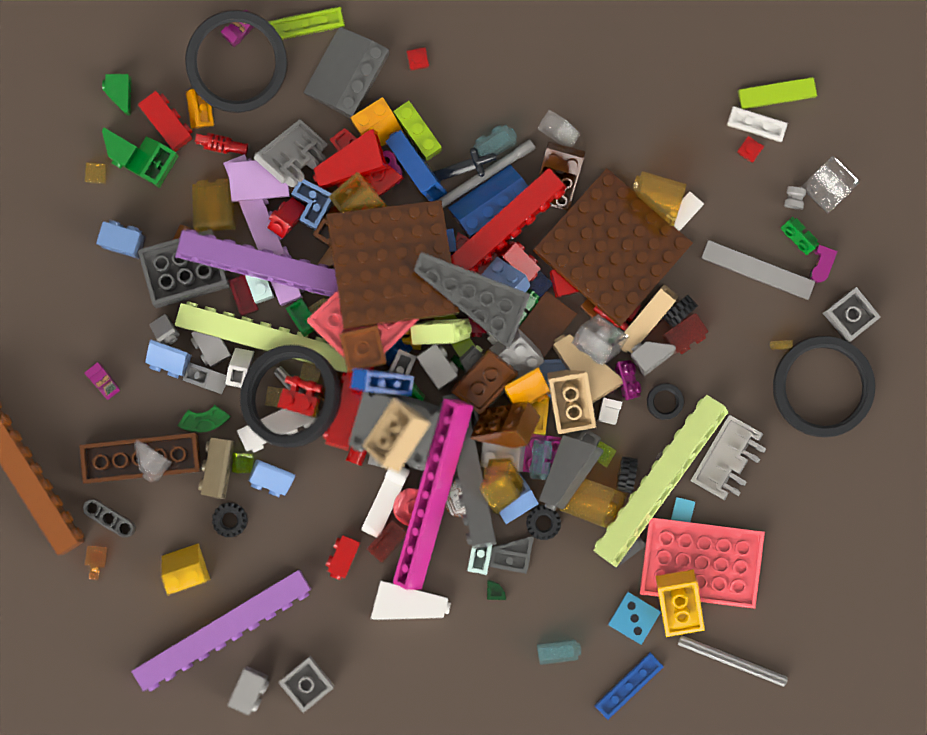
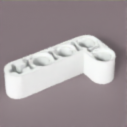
[361,467,410,539]

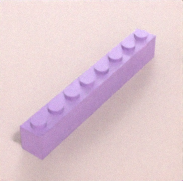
[224,154,304,306]

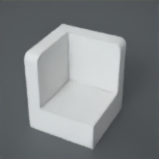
[597,398,622,425]

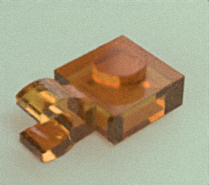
[85,546,108,580]

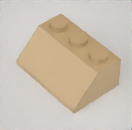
[547,370,596,434]
[363,398,430,472]

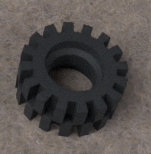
[663,295,698,328]
[616,456,638,493]
[212,503,248,537]
[526,505,561,540]

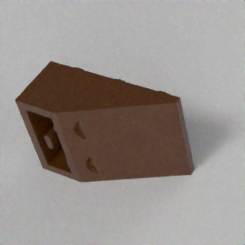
[539,141,585,211]
[470,401,540,448]

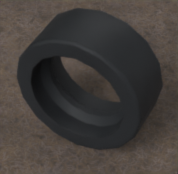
[647,383,684,420]

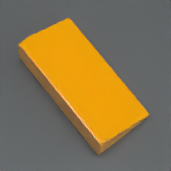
[186,88,214,129]

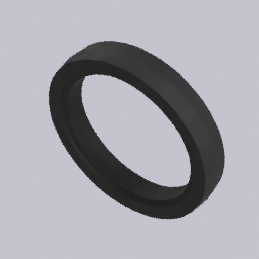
[185,10,287,113]
[773,336,875,437]
[240,345,341,447]

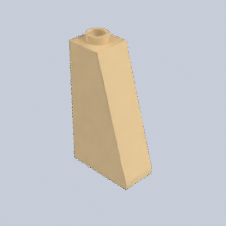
[617,284,679,353]
[553,334,623,404]

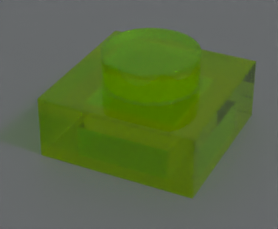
[597,441,616,467]
[232,453,254,473]

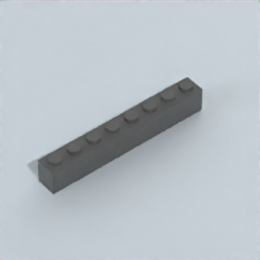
[440,394,496,549]

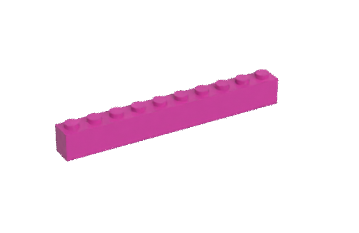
[393,399,473,590]

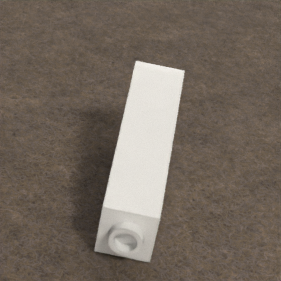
[371,580,451,620]

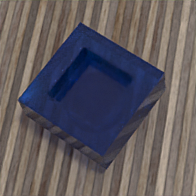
[529,271,552,298]

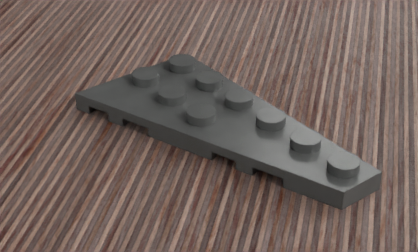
[414,252,530,349]

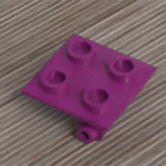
[615,360,641,401]

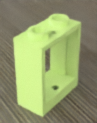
[411,318,472,345]

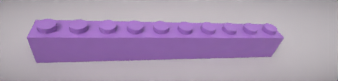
[176,230,337,297]
[131,570,311,691]

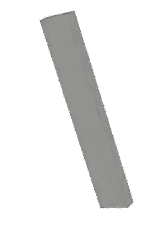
[701,240,815,300]

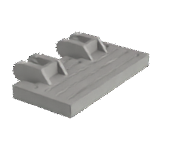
[254,119,328,188]
[691,415,766,501]

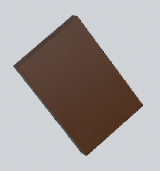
[519,291,577,358]
[451,349,519,414]

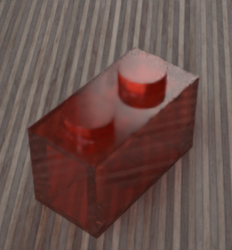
[662,313,709,355]
[367,520,407,563]

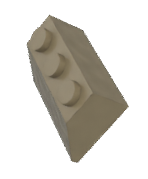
[198,438,235,499]

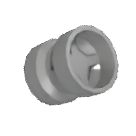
[784,186,807,210]

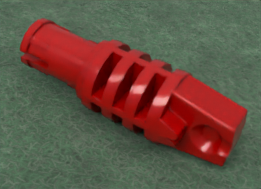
[195,133,249,156]

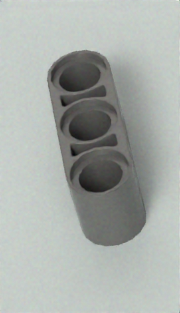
[83,500,136,537]

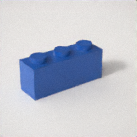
[351,368,414,396]

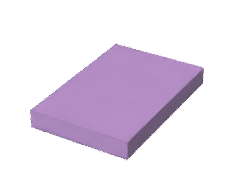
[228,160,289,202]

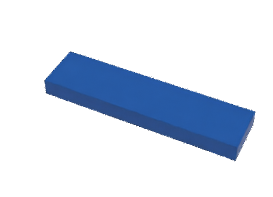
[594,652,664,720]

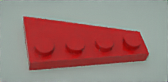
[330,128,404,201]

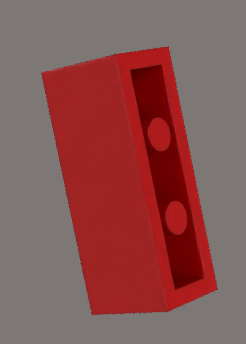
[138,91,193,152]

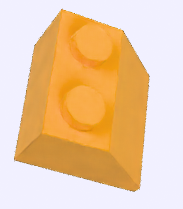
[350,97,404,146]
[504,368,550,404]

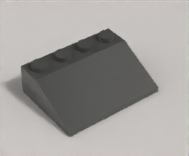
[303,27,389,119]
[138,229,230,309]

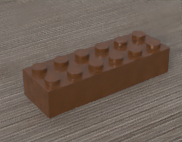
[79,433,202,484]

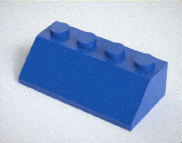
[448,165,528,239]

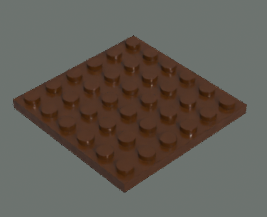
[533,168,693,327]
[326,200,459,329]

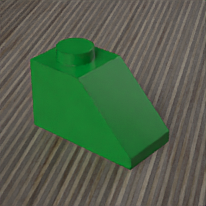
[102,74,131,116]
[102,128,138,169]

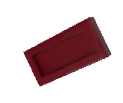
[228,275,259,317]

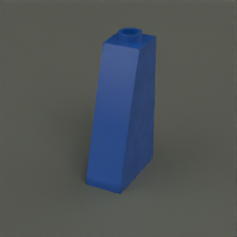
[385,130,448,202]

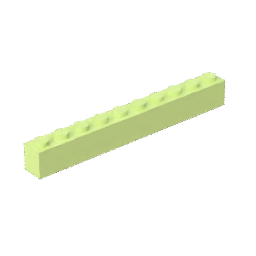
[175,301,348,373]
[594,394,728,567]

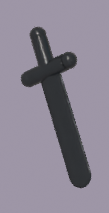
[433,147,497,181]

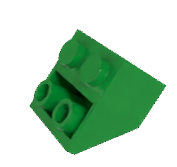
[126,136,179,188]

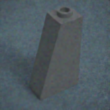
[539,435,603,511]

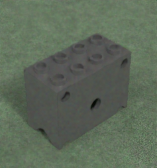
[348,391,442,469]

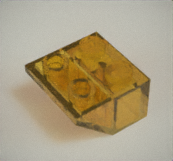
[328,172,387,212]
[480,458,524,514]

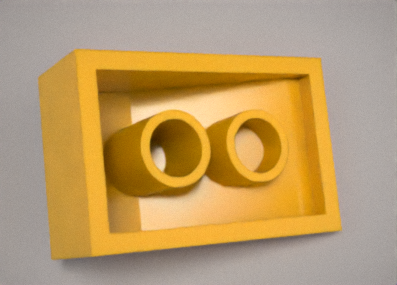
[655,569,704,637]

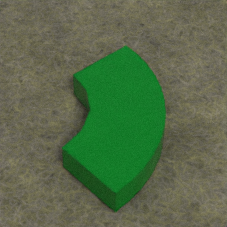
[177,405,231,433]

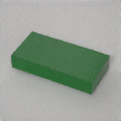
[286,298,315,337]

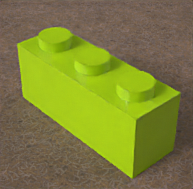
[393,101,442,162]

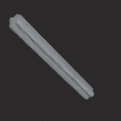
[678,636,788,686]

